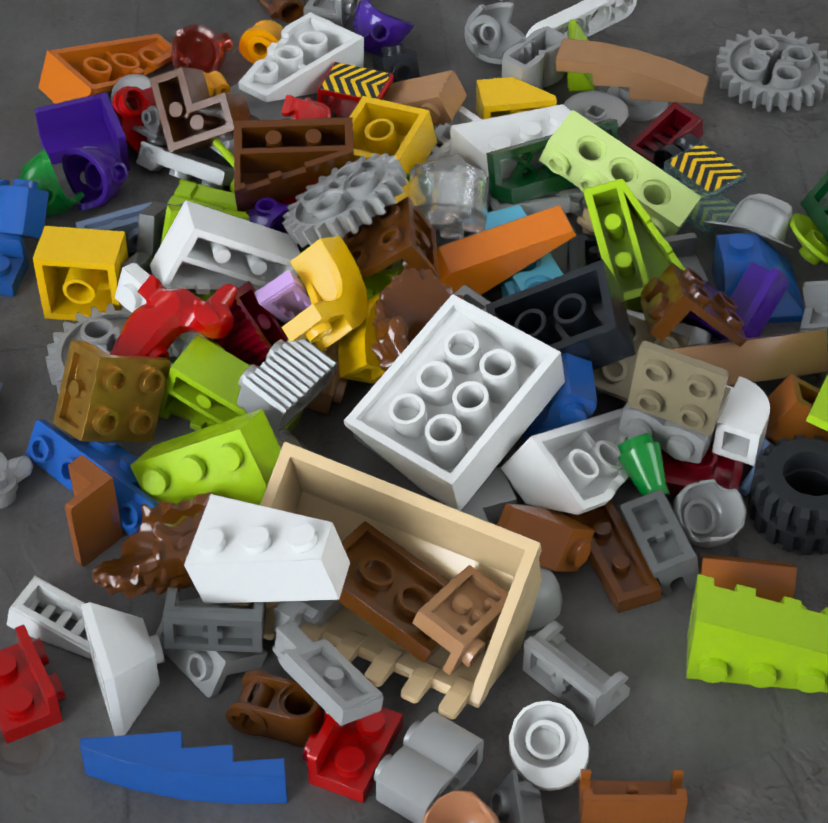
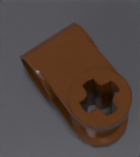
[226,669,324,747]

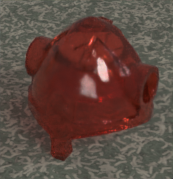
[171,24,233,73]

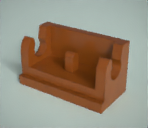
[577,769,688,823]

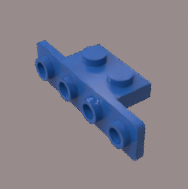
[26,419,158,535]

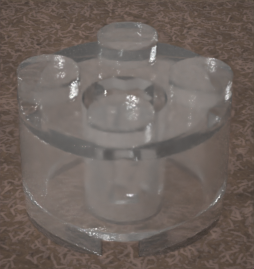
[408,163,489,239]

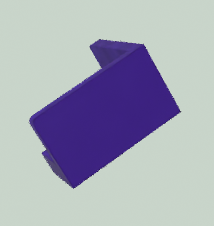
[34,92,130,171]
[682,262,790,340]

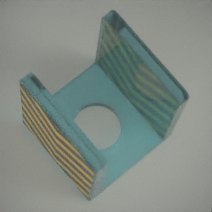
[664,142,747,233]

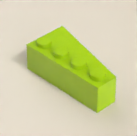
[686,574,828,693]

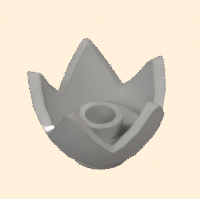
[464,2,527,65]

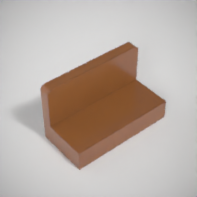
[65,455,123,567]
[699,553,797,602]

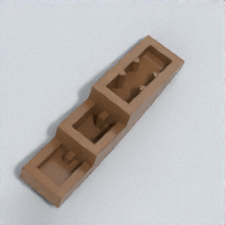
[556,38,708,104]
[668,329,828,385]

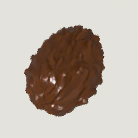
[372,268,463,371]
[92,492,215,599]

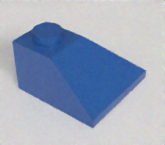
[711,233,805,323]

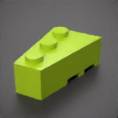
[583,178,685,311]
[159,334,304,448]
[130,409,281,505]

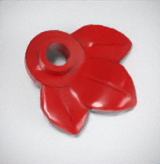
[112,86,157,153]

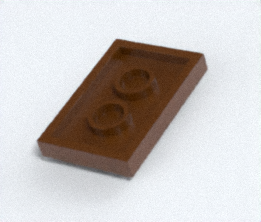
[337,521,450,664]

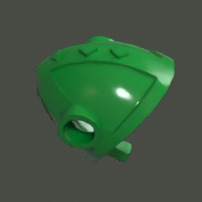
[17,148,85,218]

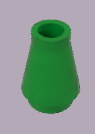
[618,433,670,496]

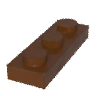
[563,499,662,613]

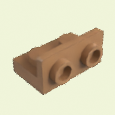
[412,565,508,676]

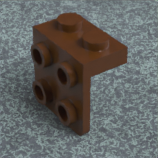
[640,263,747,347]

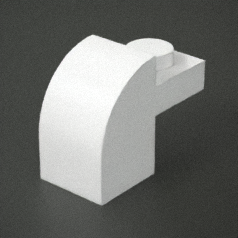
[712,376,770,466]

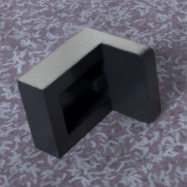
[372,44,420,83]

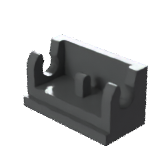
[619,489,700,595]
[162,587,266,653]

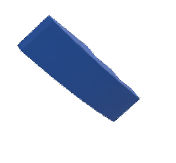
[80,731,287,804]

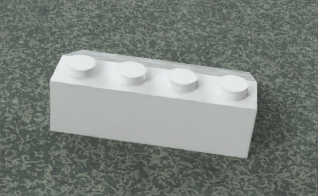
[344,294,565,511]

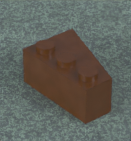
[234,117,354,212]

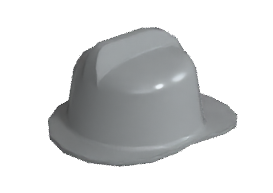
[703,193,794,249]

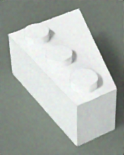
[450,104,571,196]
[150,200,300,294]
[184,494,350,604]

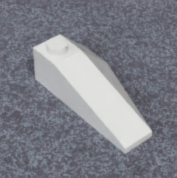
[238,12,364,102]
[501,408,629,515]

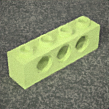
[539,110,701,237]

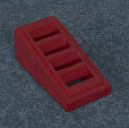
[627,102,703,164]

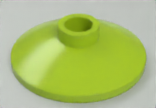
[789,213,828,265]

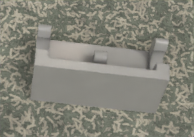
[522,621,630,727]

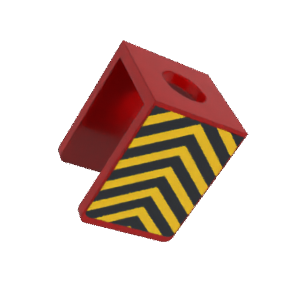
[317,62,394,118]

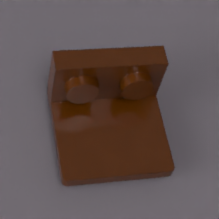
[343,197,440,280]

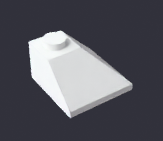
[80,602,165,736]

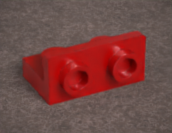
[0,624,66,744]
[303,707,403,803]

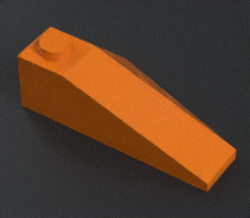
[38,34,180,104]
[437,205,576,295]

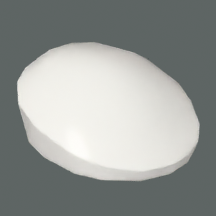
[509,701,589,791]

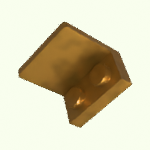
[53,340,171,442]

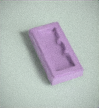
[254,270,311,324]

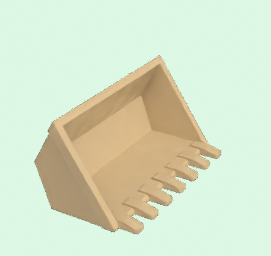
[228,441,542,720]

